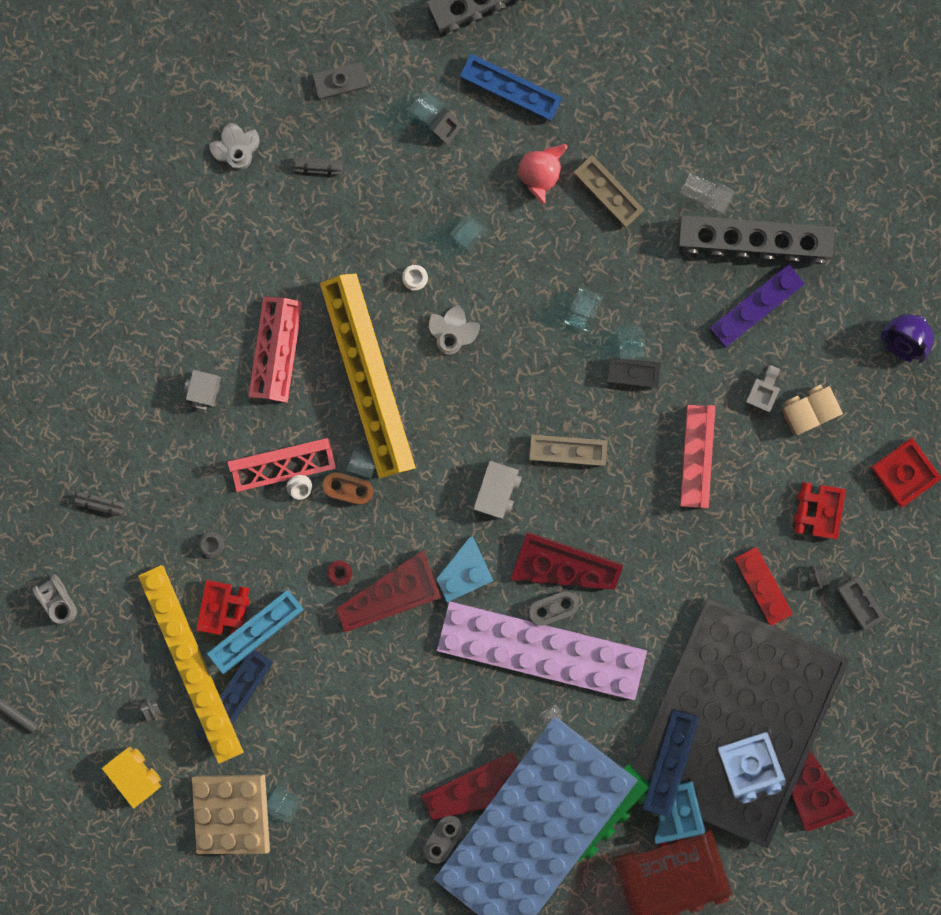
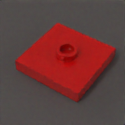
[869,437,941,509]

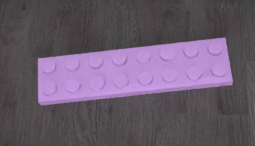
[437,601,647,700]

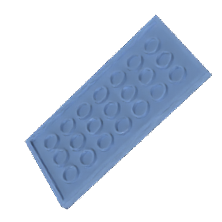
[434,716,637,915]

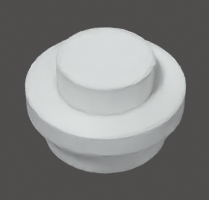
[402,265,428,291]
[286,475,312,500]

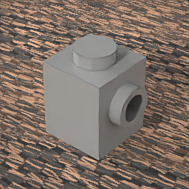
[184,370,221,410]

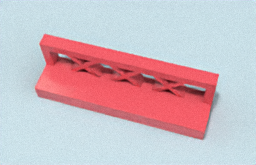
[249,297,302,402]
[680,405,715,508]
[228,438,336,492]

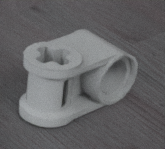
[32,574,77,624]

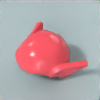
[517,144,567,204]

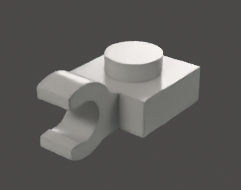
[746,365,780,412]

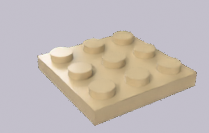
[192,774,270,854]

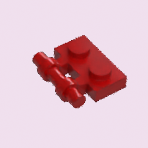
[793,482,846,539]
[196,580,250,635]

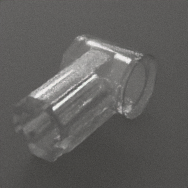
[680,173,735,216]

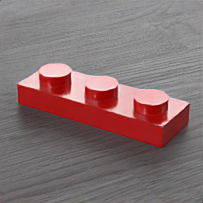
[733,547,793,626]

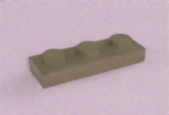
[573,155,644,229]
[529,434,608,466]

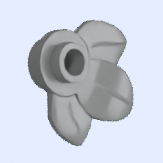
[209,123,259,170]
[429,305,480,355]

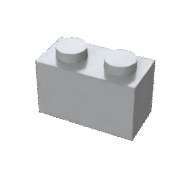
[474,461,522,519]

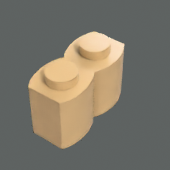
[781,385,843,437]

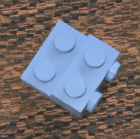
[718,732,785,803]

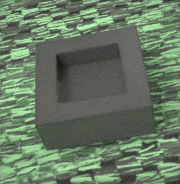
[428,108,463,145]

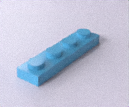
[207,590,304,675]

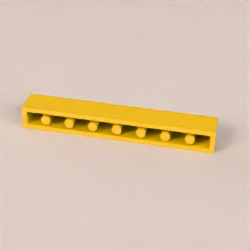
[320,274,416,479]

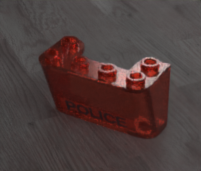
[613,827,733,915]

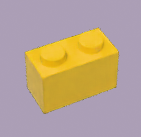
[102,747,161,809]

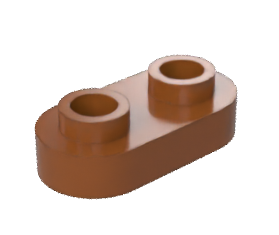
[323,473,374,504]

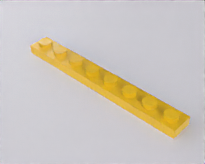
[138,565,244,764]

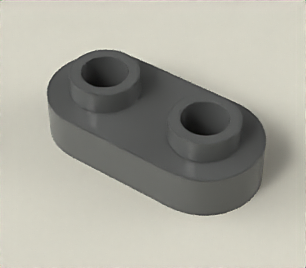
[529,591,579,626]
[424,815,463,863]

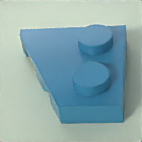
[437,536,493,602]
[655,782,705,844]

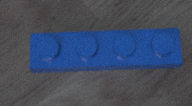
[460,54,562,122]

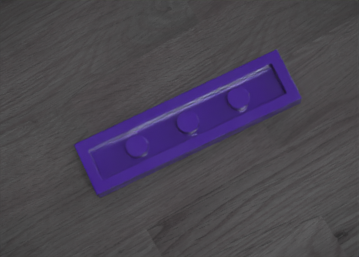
[709,265,805,348]

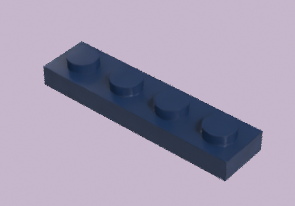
[195,650,274,744]
[643,710,699,818]

